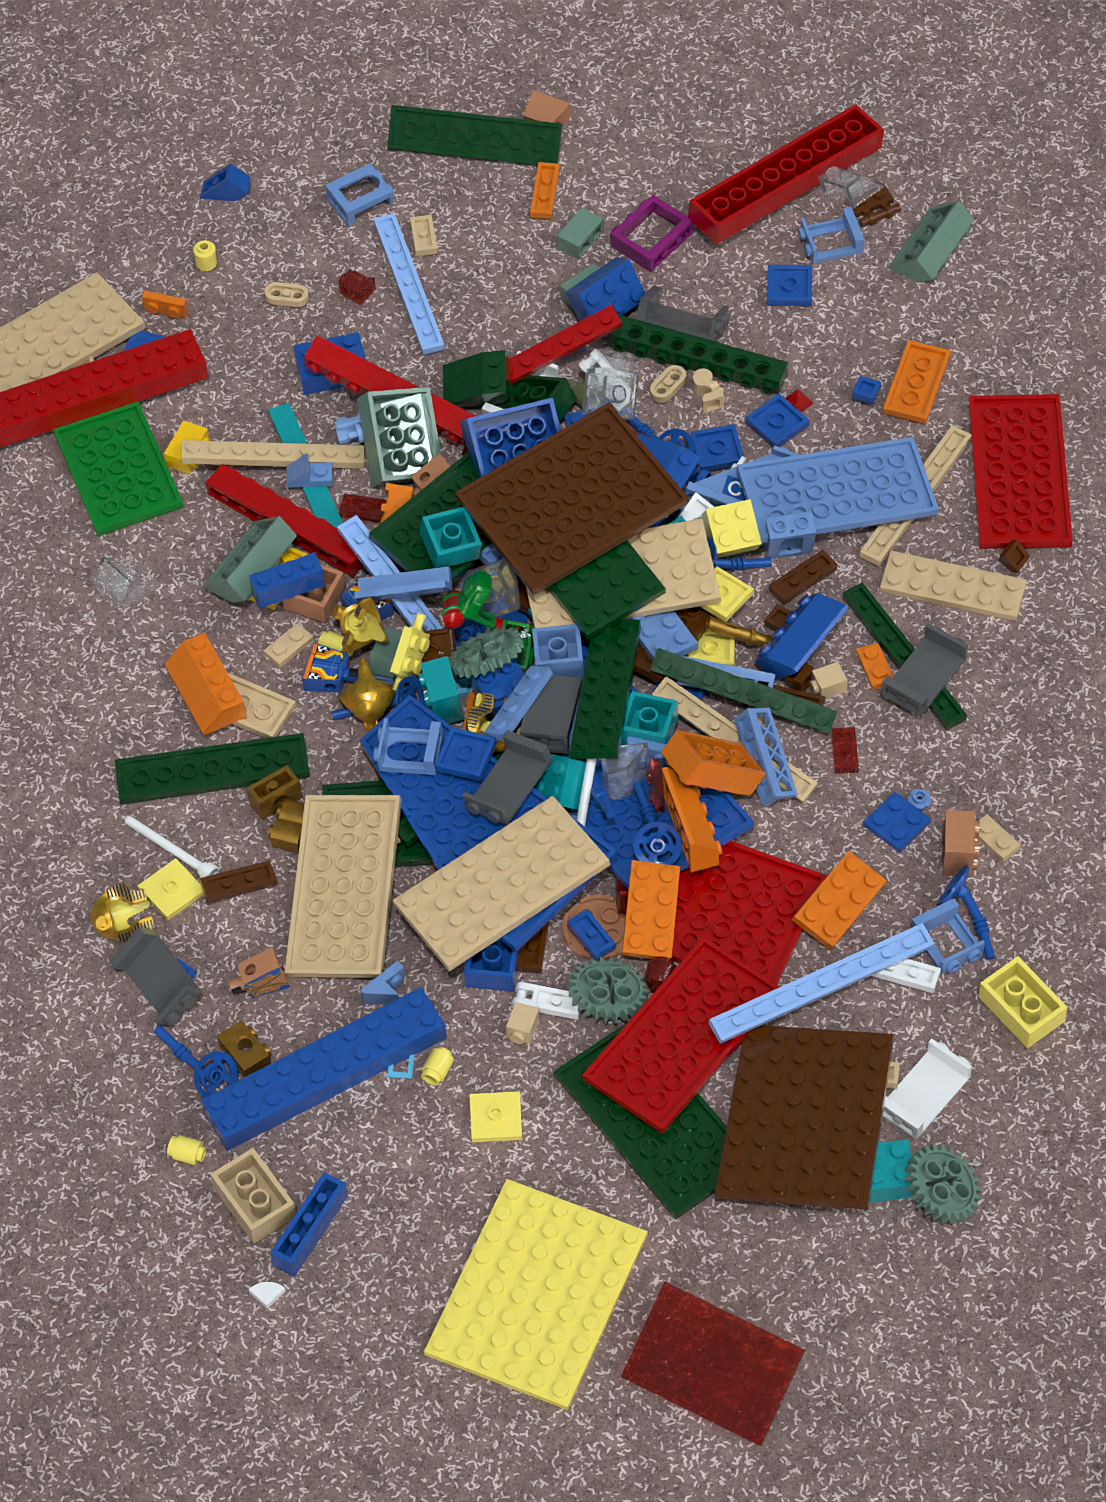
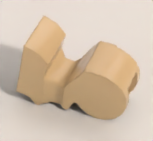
[693,369,724,414]

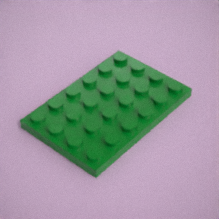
[53,401,184,536]

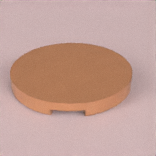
[562,894,626,961]

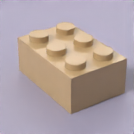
[210,1148,296,1244]

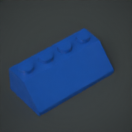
[754,593,849,680]

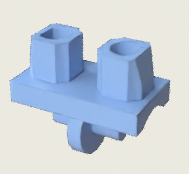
[334,413,364,444]

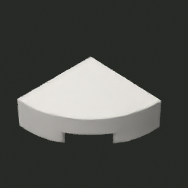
[249,1282,285,1309]

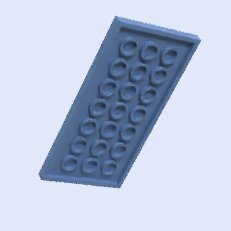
[736,437,939,543]

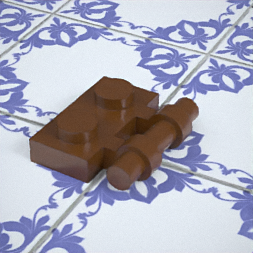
[845,184,901,227]

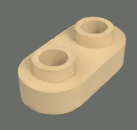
[264,282,309,307]
[650,365,686,403]

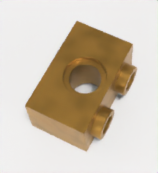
[246,765,302,820]
[217,1020,272,1078]

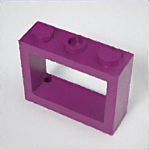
[610,194,693,272]

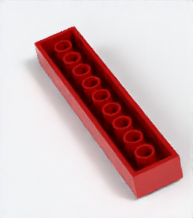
[688,104,884,244]
[0,329,208,448]

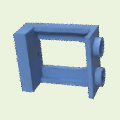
[325,163,394,226]
[797,207,864,264]
[763,511,816,559]
[373,718,444,775]
[911,898,985,975]

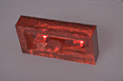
[339,493,387,523]
[831,727,859,774]
[646,759,665,813]

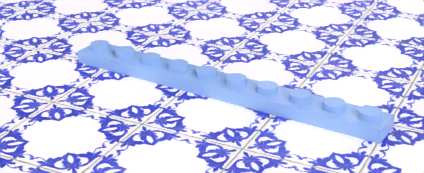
[708,923,935,1044]

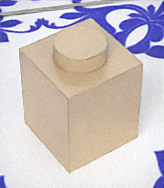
[809,662,848,699]
[506,1002,540,1044]

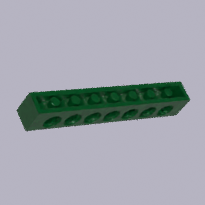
[610,315,788,394]

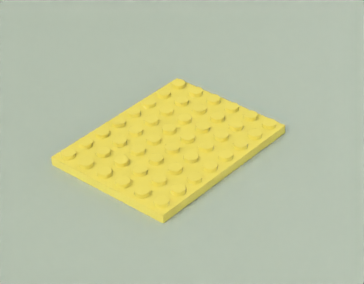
[424,1179,648,1410]

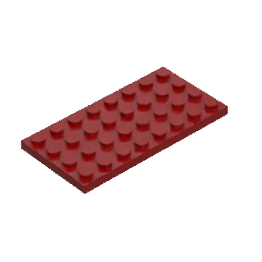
[968,394,1073,549]
[582,936,780,1134]

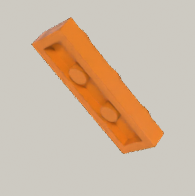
[530,162,560,219]

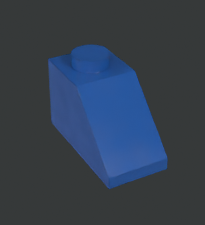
[200,164,251,201]

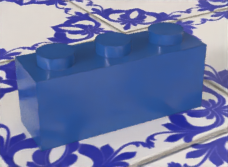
[249,552,325,609]

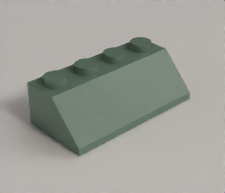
[888,200,974,282]
[203,516,297,603]

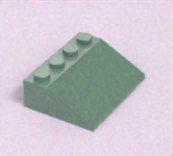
[357,387,441,487]

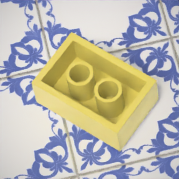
[979,956,1068,1049]

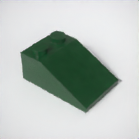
[443,350,511,407]
[492,375,577,422]

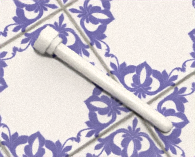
[576,759,597,826]
[125,816,220,878]

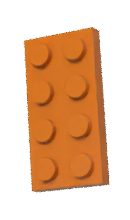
[883,340,951,424]
[792,851,887,951]
[622,860,680,961]

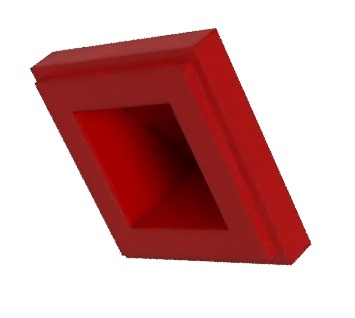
[785,389,813,412]

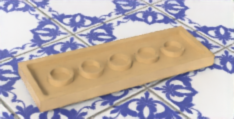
[880,551,1027,621]

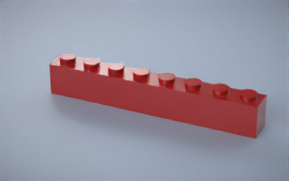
[304,335,476,446]
[206,464,364,577]

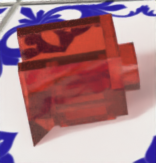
[338,269,376,306]

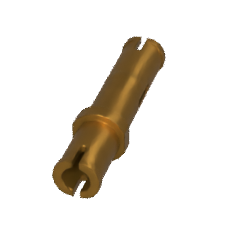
[704,616,773,647]

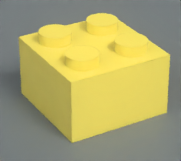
[701,499,762,558]

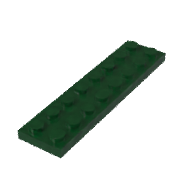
[387,105,563,165]
[569,619,641,759]
[115,733,310,804]

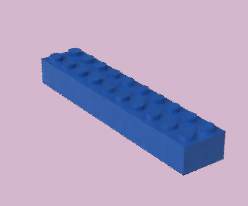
[201,987,447,1151]

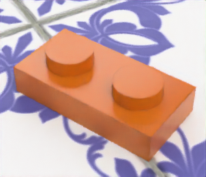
[142,290,188,319]
[856,643,893,690]

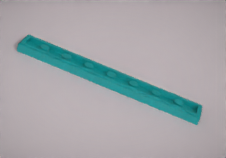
[268,403,343,528]

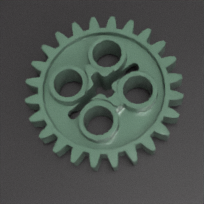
[448,626,524,678]
[568,957,649,1023]
[904,1144,982,1224]

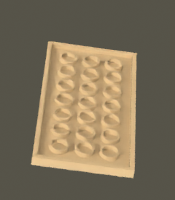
[0,272,146,392]
[525,519,721,628]
[285,795,401,978]
[393,796,610,971]

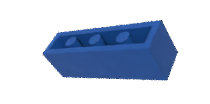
[270,1172,348,1277]

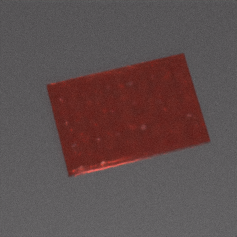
[621,1281,806,1446]

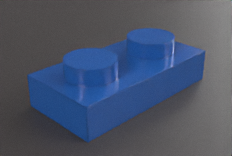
[567,909,616,960]

